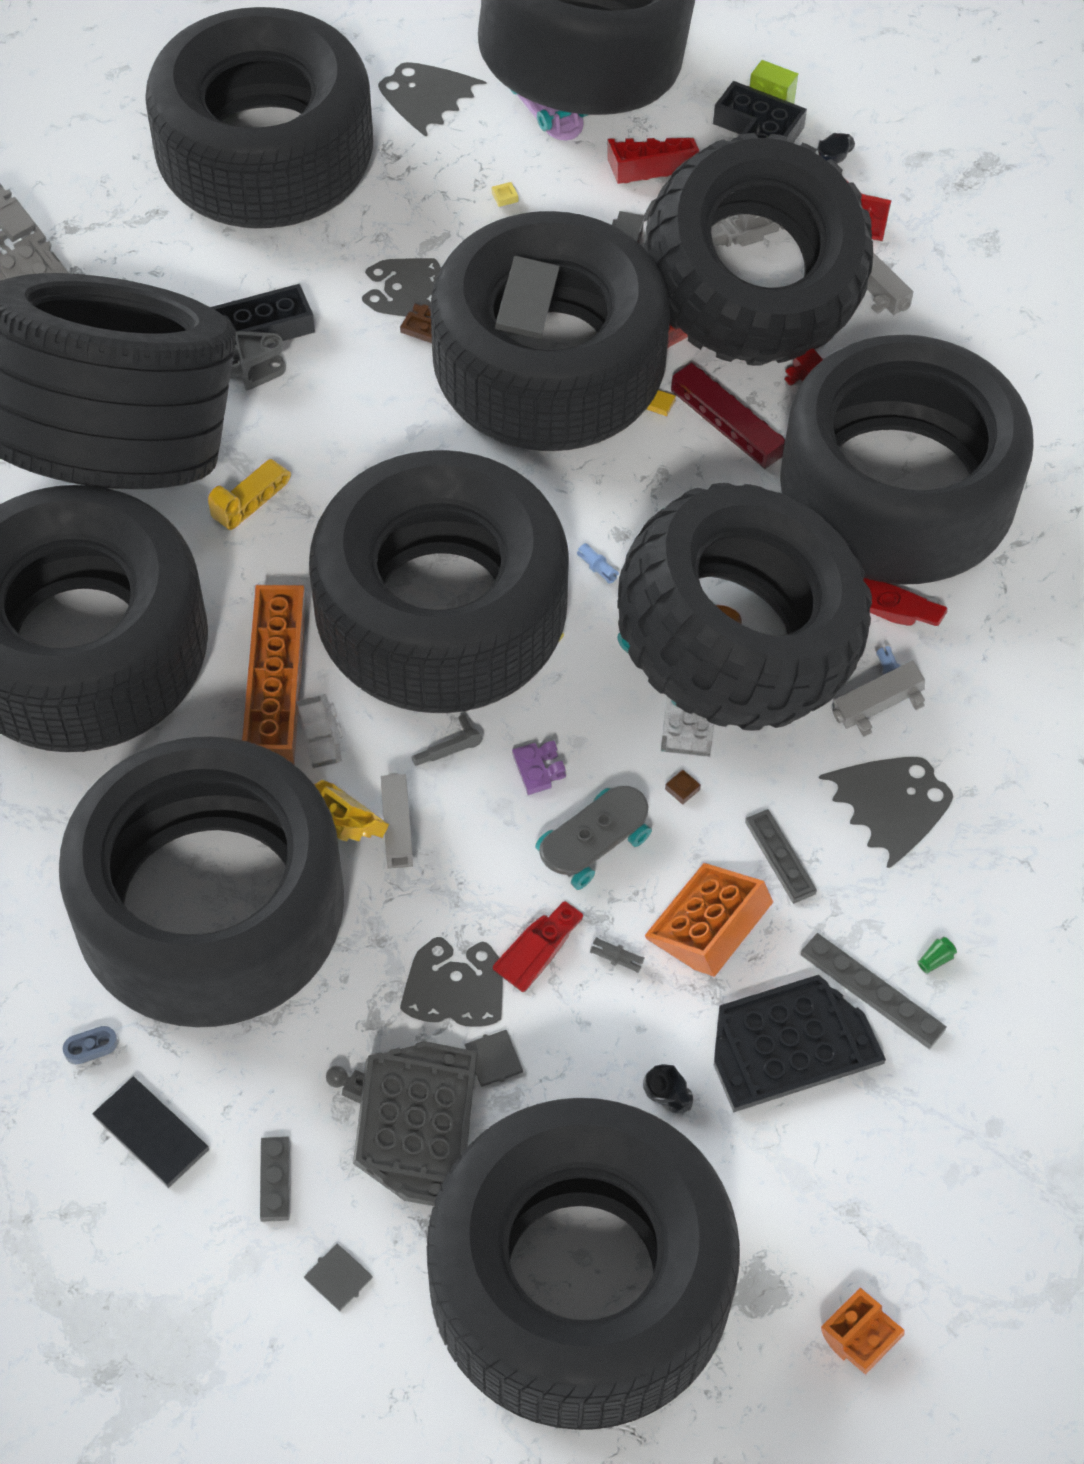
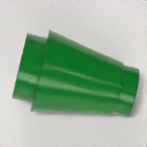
[917,936,957,974]

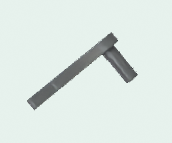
[411,715,483,766]

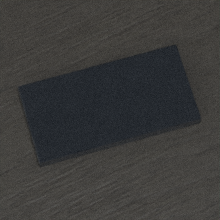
[92,1076,209,1188]

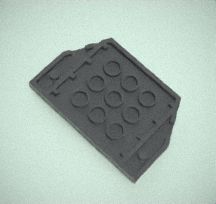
[353,1041,477,1206]

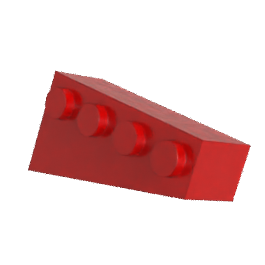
[607,138,699,184]

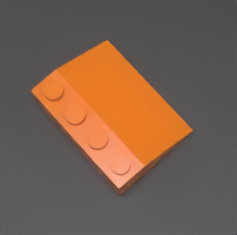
[644,863,773,977]

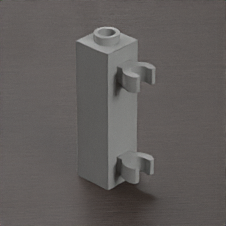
[867,252,914,316]
[832,660,925,737]
[380,773,413,869]

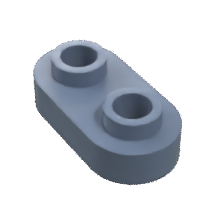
[62,1026,118,1064]

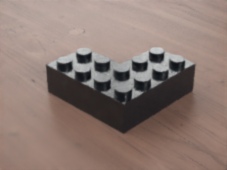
[713,81,807,143]

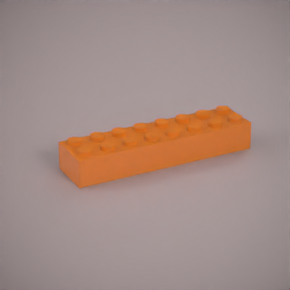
[242,585,306,765]

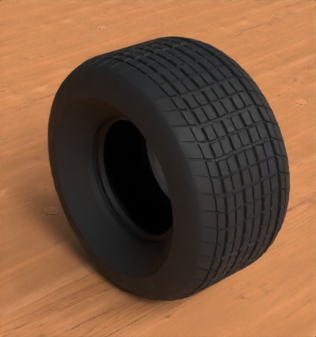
[145,7,373,229]
[430,211,670,451]
[309,450,569,713]
[0,485,208,752]
[426,1098,740,1430]

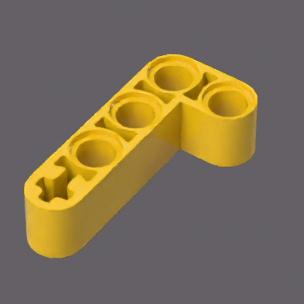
[208,459,291,530]

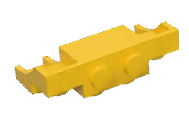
[314,780,389,842]

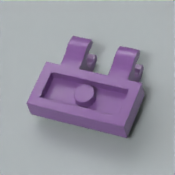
[512,741,566,795]

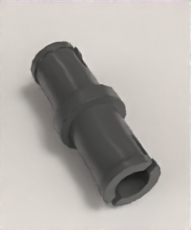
[590,937,645,973]

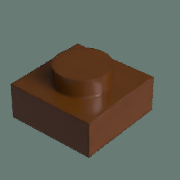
[665,770,701,805]

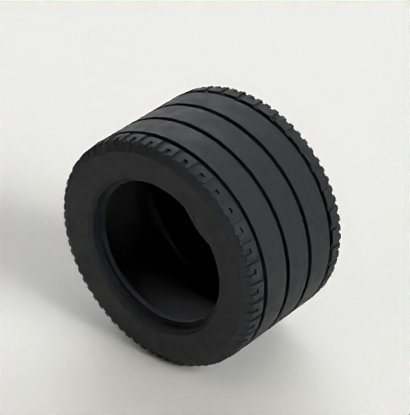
[0,273,236,489]

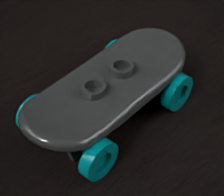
[535,786,652,890]

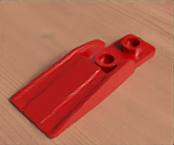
[863,578,948,626]
[493,901,583,992]

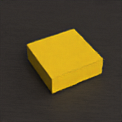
[647,390,676,417]

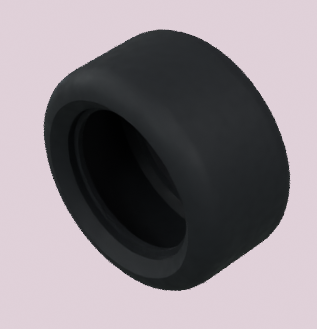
[477,0,695,115]
[780,335,1034,585]
[59,736,344,1028]

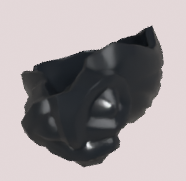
[817,133,855,164]
[643,1064,693,1114]

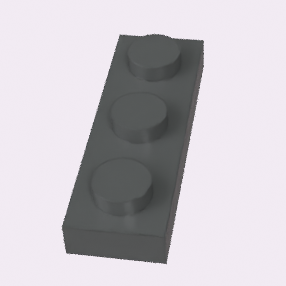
[260,1137,290,1222]

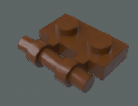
[400,303,432,343]

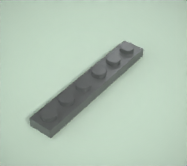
[801,933,947,1050]

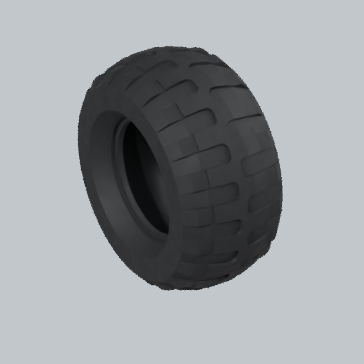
[644,133,873,366]
[617,483,872,731]

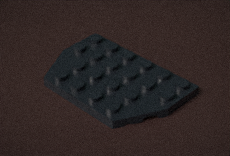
[713,974,886,1113]

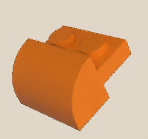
[821,1288,905,1375]

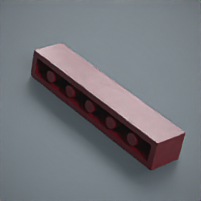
[671,363,785,469]

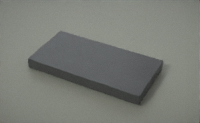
[495,256,560,339]

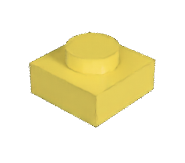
[491,182,518,207]

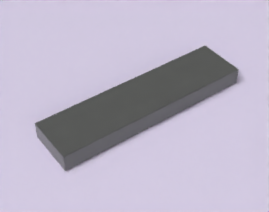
[745,809,817,904]

